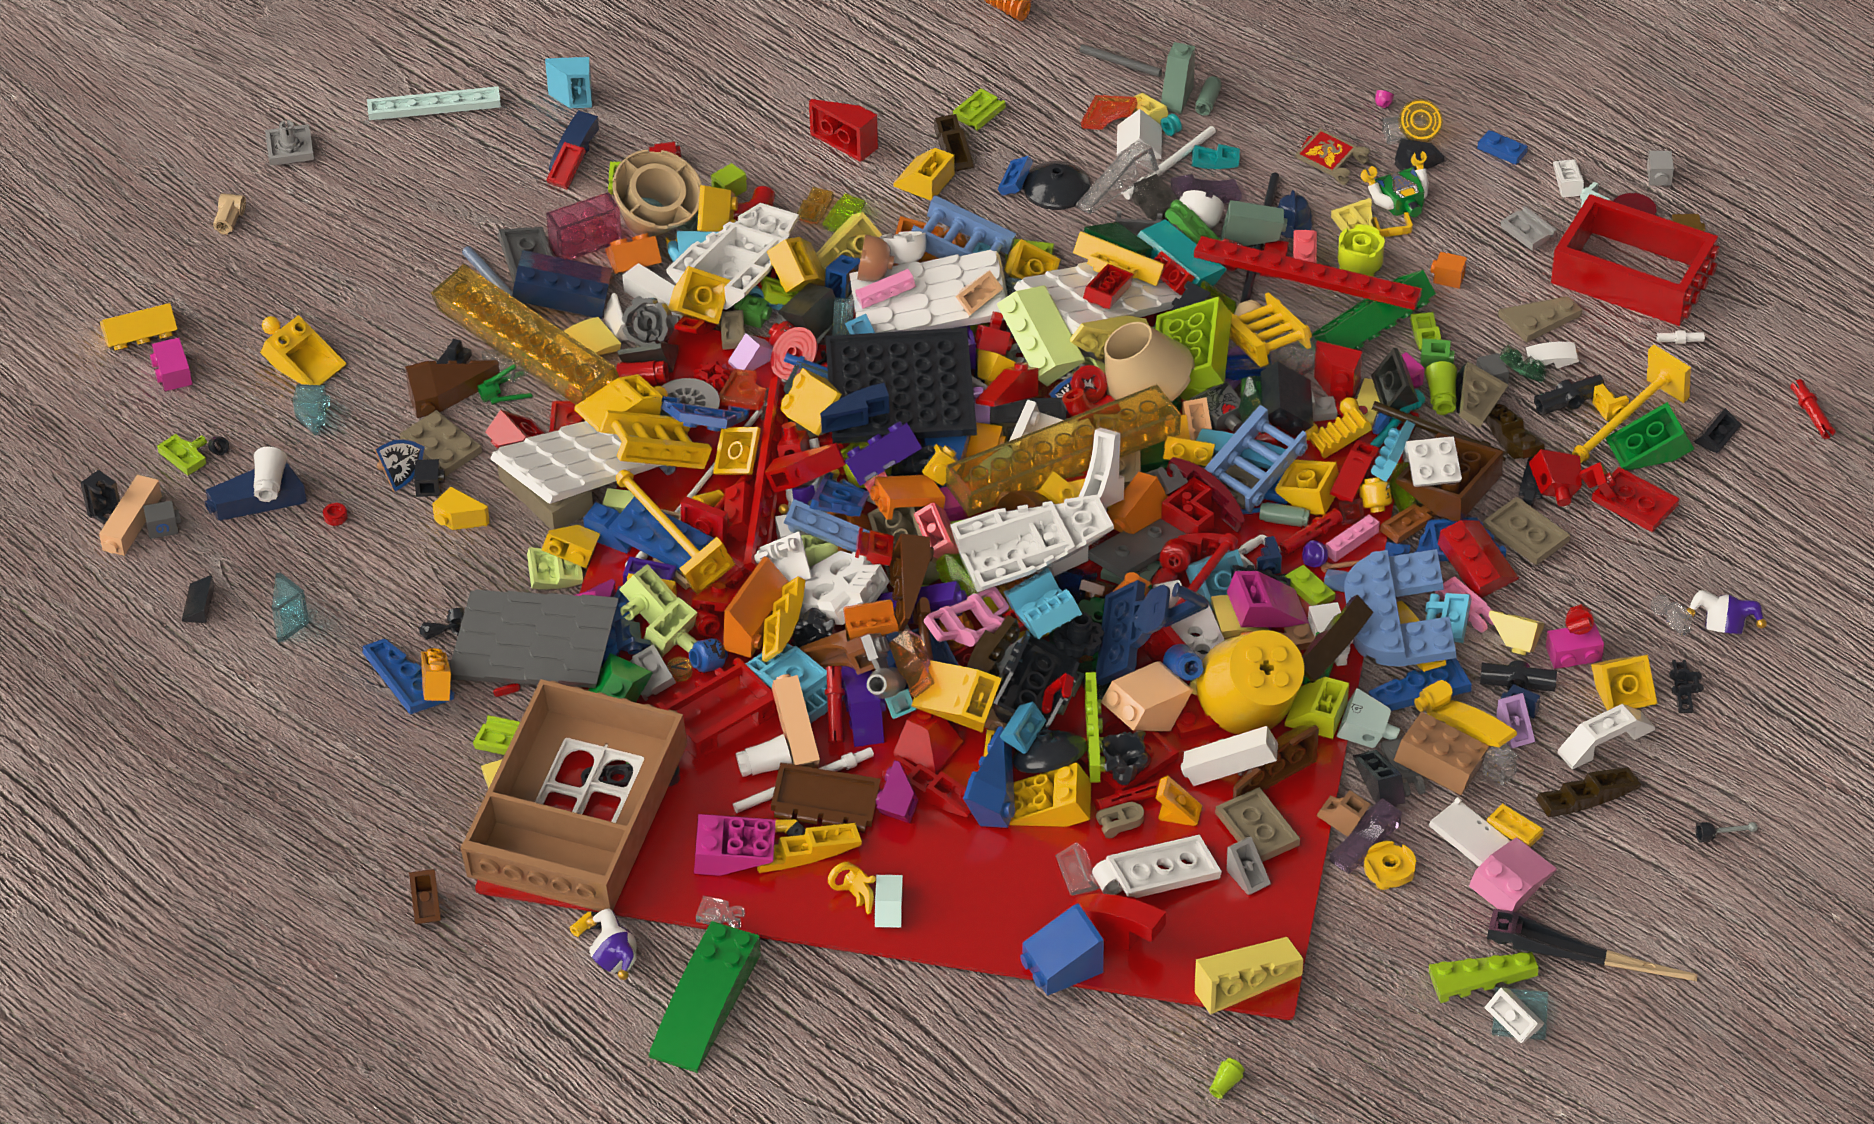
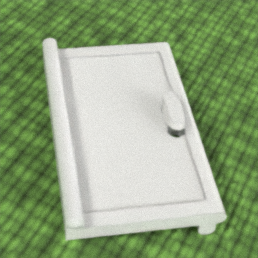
[1429,797,1510,866]

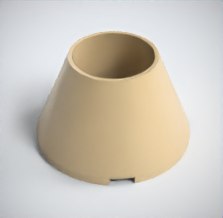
[613,149,701,237]
[1104,322,1195,413]

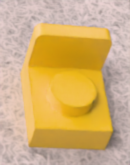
[1592,384,1629,421]

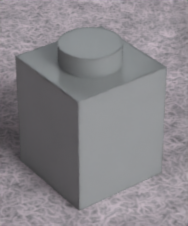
[1647,151,1674,186]

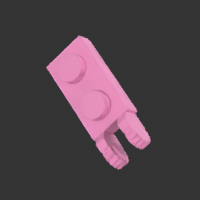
[1435,576,1494,632]

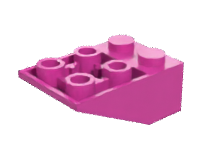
[1227,571,1310,627]
[694,814,776,876]

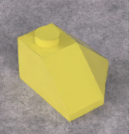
[1489,610,1545,655]

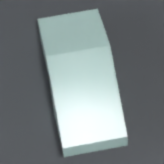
[875,875,903,927]

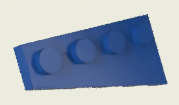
[363,639,454,714]
[1369,658,1472,711]

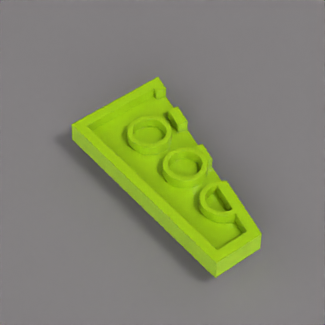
[1085,672,1105,783]
[1429,952,1538,1004]

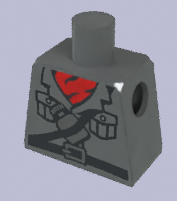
[1190,381,1244,434]

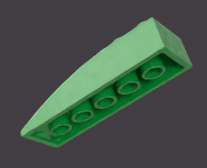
[648,921,761,1073]

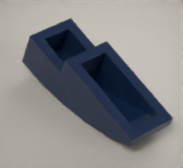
[549,110,599,171]
[820,383,890,433]

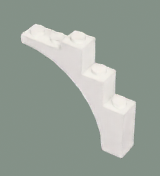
[1038,428,1124,577]

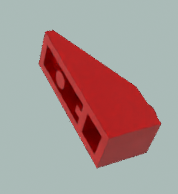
[975,362,1038,407]

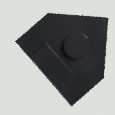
[1394,138,1444,171]

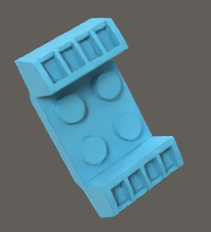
[1004,568,1082,639]
[745,643,845,723]

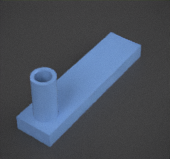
[784,499,870,552]

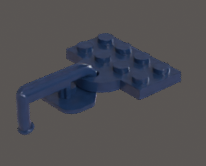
[1096,580,1209,686]

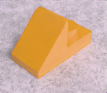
[1156,776,1202,826]

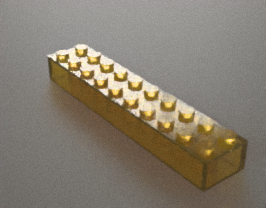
[431,264,620,405]
[946,384,1181,517]

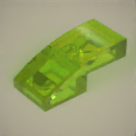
[822,193,866,232]

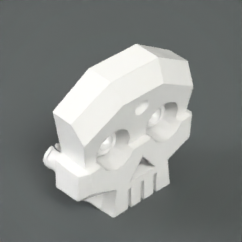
[798,551,890,625]

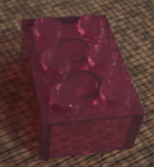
[546,192,622,260]

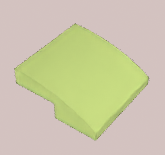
[527,547,583,589]

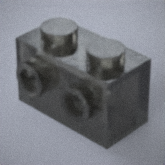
[1132,174,1180,221]

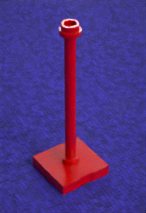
[681,458,759,550]
[1141,533,1238,662]

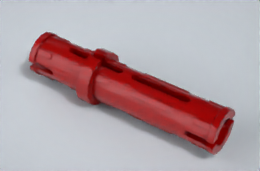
[1790,379,1836,439]
[1278,508,1343,557]
[825,666,845,743]
[1094,776,1165,812]

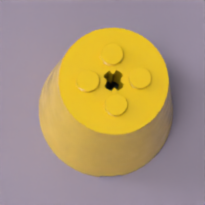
[1196,630,1304,735]

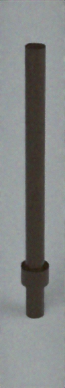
[1371,401,1508,461]

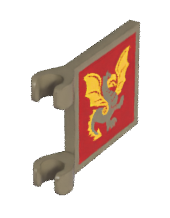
[1295,128,1370,185]

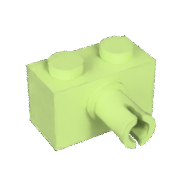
[619,564,677,624]
[644,597,697,657]

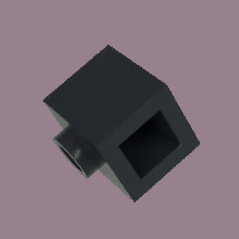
[414,459,445,497]

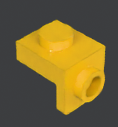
[922,444,960,486]

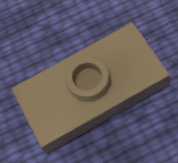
[720,310,745,349]

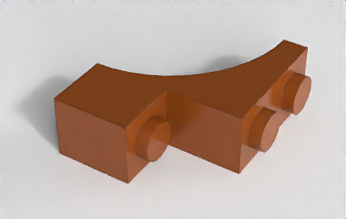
[800,630,875,675]

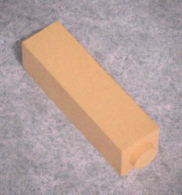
[99,475,162,556]
[772,674,820,768]

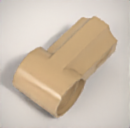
[213,193,246,235]

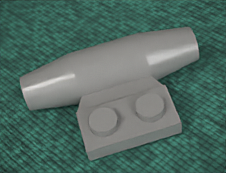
[861,633,907,699]

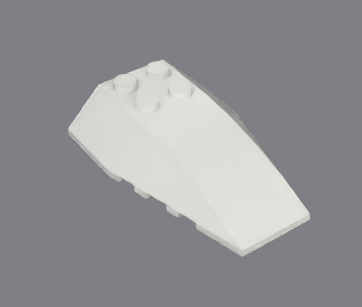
[666,203,799,310]
[950,495,1114,592]

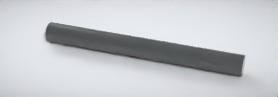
[1080,44,1162,77]

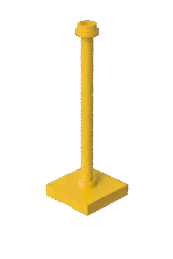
[1572,345,1691,463]
[616,469,735,595]

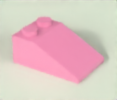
[1469,837,1557,912]

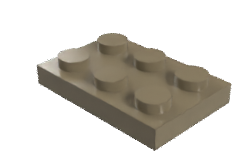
[400,410,482,476]
[1483,497,1570,565]
[1215,787,1300,862]

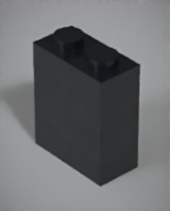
[1261,361,1314,436]

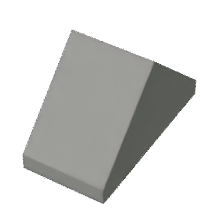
[1226,836,1271,895]

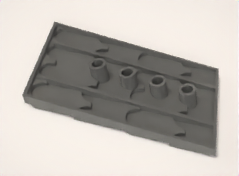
[450,589,619,688]

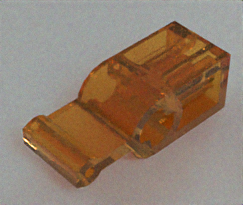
[888,629,934,698]

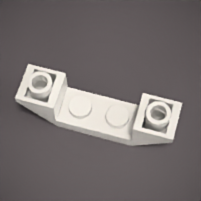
[1558,704,1655,770]

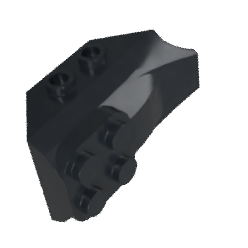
[993,630,1080,731]

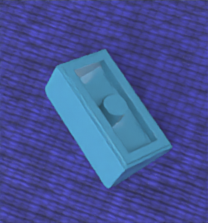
[1000,702,1046,754]

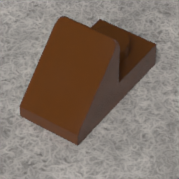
[1079,579,1118,602]
[409,869,441,924]

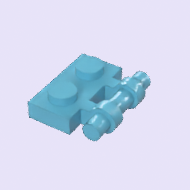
[1425,593,1472,643]

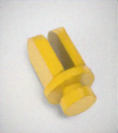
[1414,680,1452,712]

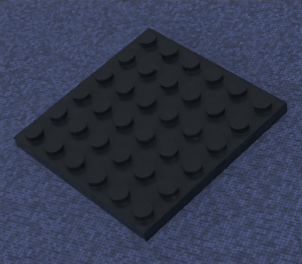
[825,327,977,444]

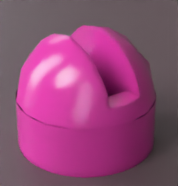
[1375,90,1394,108]

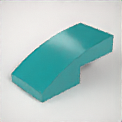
[1191,144,1240,169]

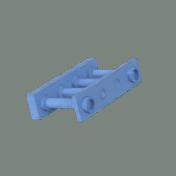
[912,195,1016,258]
[1204,405,1308,512]

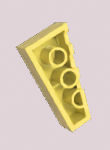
[1195,937,1303,1015]

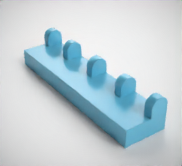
[1371,420,1415,482]

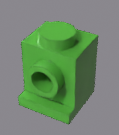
[734,294,772,328]
[1420,339,1455,372]

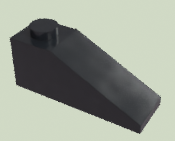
[1353,750,1405,809]

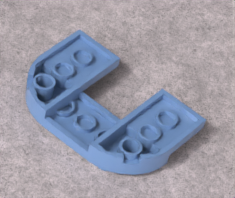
[1344,549,1457,666]

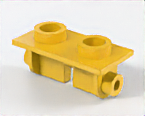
[1163,436,1215,466]

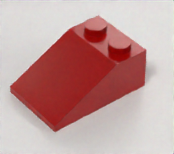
[809,99,878,162]

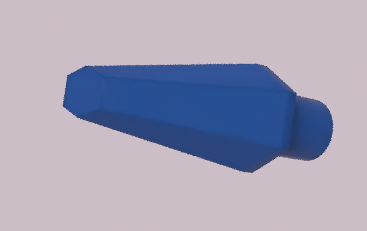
[1372,413,1392,435]

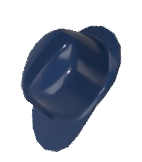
[1276,190,1312,239]

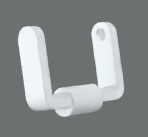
[1238,535,1281,570]

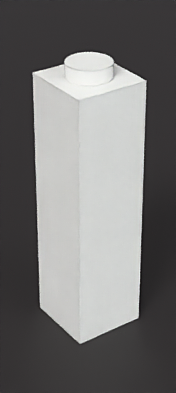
[623,263,683,319]
[1181,726,1278,786]

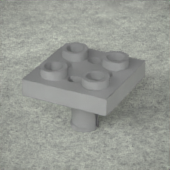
[265,120,314,166]

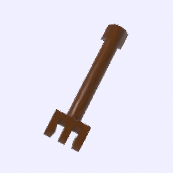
[912,597,934,668]

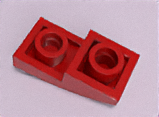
[1153,251,1195,295]
[1178,533,1224,560]

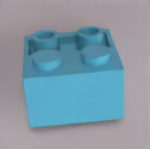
[545,57,592,108]

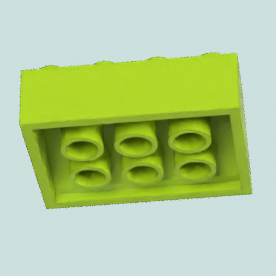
[1155,296,1232,389]

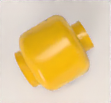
[1359,477,1392,513]

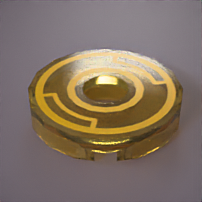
[1398,99,1443,143]

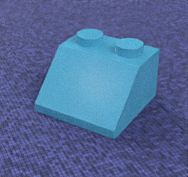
[1186,549,1244,611]

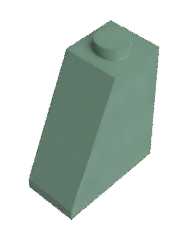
[1161,42,1195,114]
[1221,200,1287,246]

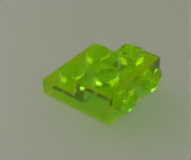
[935,554,984,596]

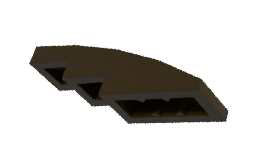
[1302,594,1374,683]
[1536,767,1641,818]

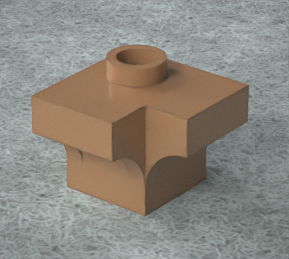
[1317,790,1371,837]

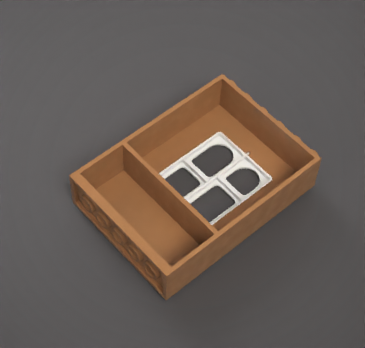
[461,679,687,911]

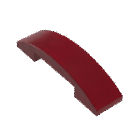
[1166,457,1245,533]

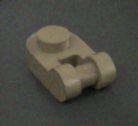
[1096,802,1144,838]

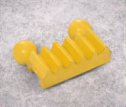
[1305,397,1372,459]

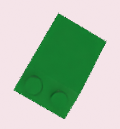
[1605,402,1695,471]

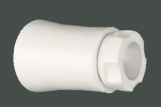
[254,447,287,502]
[736,734,792,777]

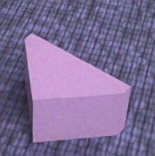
[728,333,773,376]
[1496,693,1535,748]

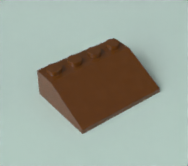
[1396,433,1503,522]

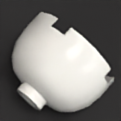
[1179,190,1224,229]
[880,231,926,265]

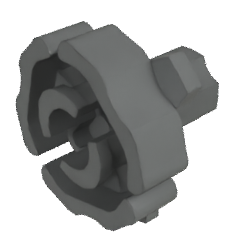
[622,296,680,347]

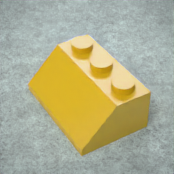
[100,303,177,351]

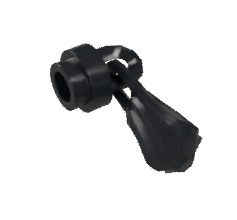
[419,608,465,640]

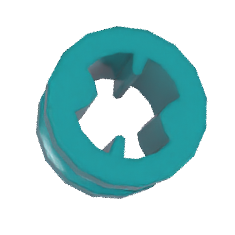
[1161,113,1182,136]

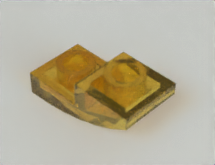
[797,186,834,225]

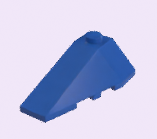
[963,726,1015,828]

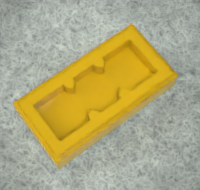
[1038,471,1080,504]
[1487,803,1544,847]

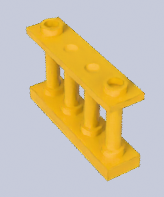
[1229,292,1312,367]
[600,410,712,469]

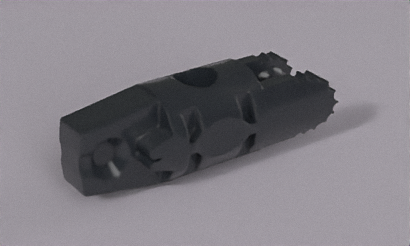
[891,445,935,476]

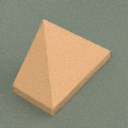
[956,270,1003,315]
[1182,397,1212,440]

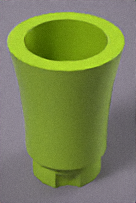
[1424,361,1457,415]

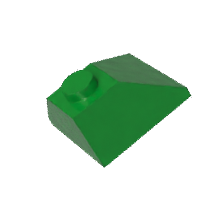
[588,653,653,703]

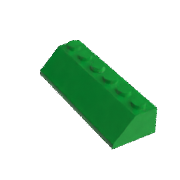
[1308,270,1436,354]

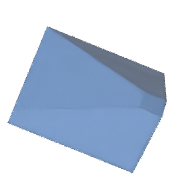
[1324,569,1348,592]

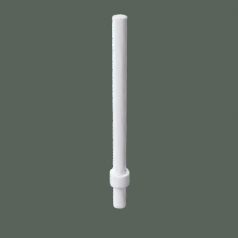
[1123,126,1216,200]
[733,747,874,813]

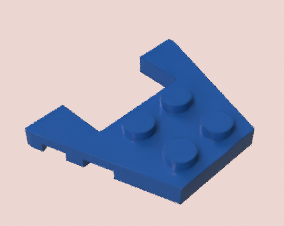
[661,396,750,431]

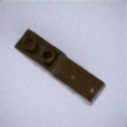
[1485,404,1545,460]
[967,615,1020,677]

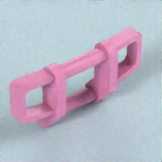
[924,587,1009,647]

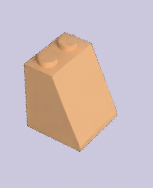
[1101,661,1193,731]

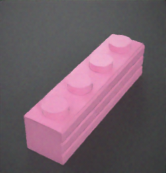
[855,269,916,309]
[1326,515,1380,562]

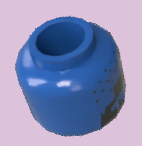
[689,638,728,673]

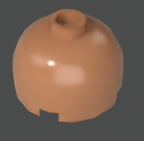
[857,235,894,282]

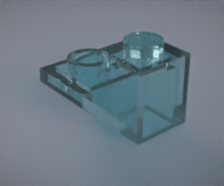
[293,384,330,435]

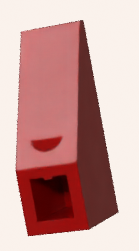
[1330,440,1380,502]
[765,443,846,493]

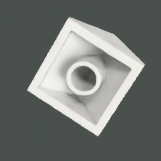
[1117,109,1162,159]

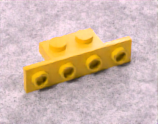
[1073,231,1165,286]

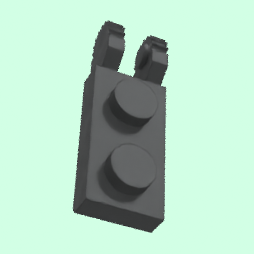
[1381,738,1426,797]

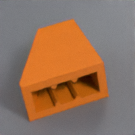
[1107,472,1168,534]

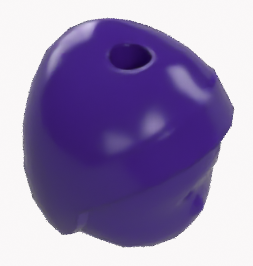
[1302,540,1328,567]

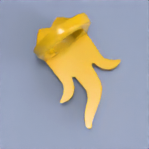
[828,862,876,914]

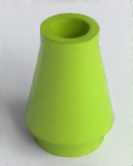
[1209,1058,1245,1099]

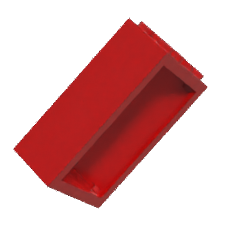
[1551,194,1720,326]

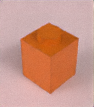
[1430,251,1467,289]

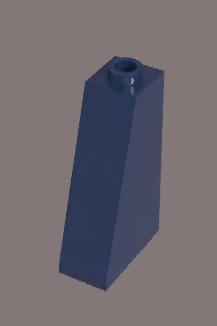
[204,462,307,521]

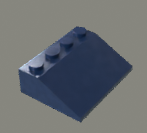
[511,250,612,319]

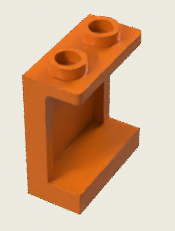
[870,475,946,520]

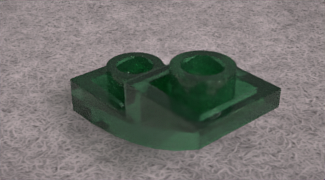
[1499,345,1547,382]

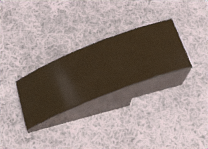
[934,114,974,172]

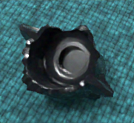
[790,608,835,649]
[1102,730,1151,785]

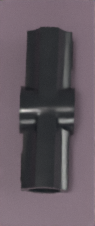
[1534,374,1606,415]
[1480,660,1557,692]

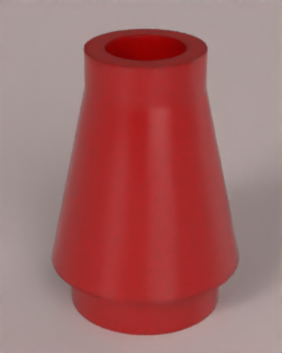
[693,606,720,637]

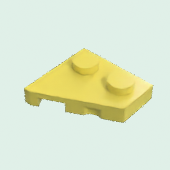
[1331,198,1373,231]

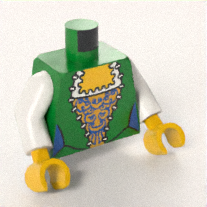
[1361,151,1429,218]

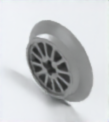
[660,378,720,426]

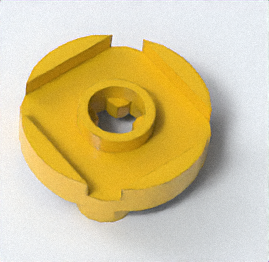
[1364,841,1416,890]

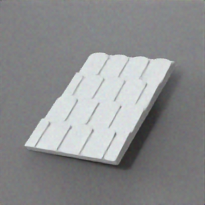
[849,250,1008,333]
[1014,262,1182,334]
[491,421,662,504]

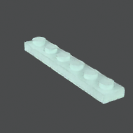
[367,86,501,120]

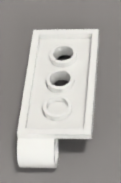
[1153,580,1224,668]
[1092,835,1222,898]

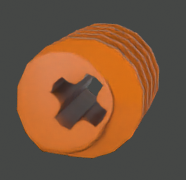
[985,0,1032,21]

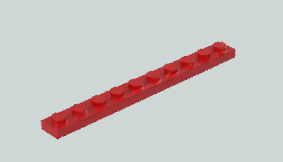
[1194,236,1422,310]
[743,376,791,572]

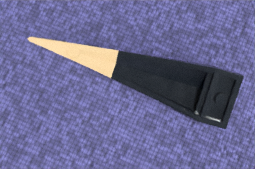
[1487,909,1698,981]

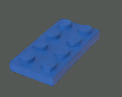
[608,496,714,572]

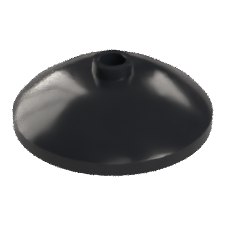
[1023,161,1090,210]
[1012,729,1087,773]

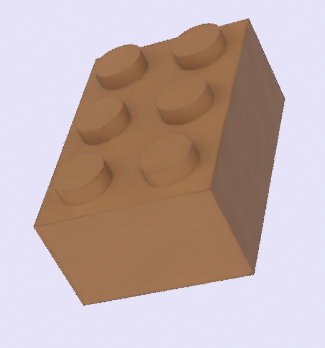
[1394,711,1489,796]

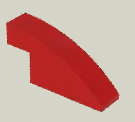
[1064,894,1166,951]

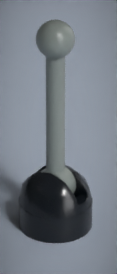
[1696,822,1758,843]

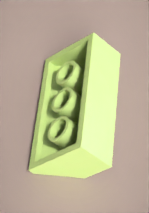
[997,285,1086,386]

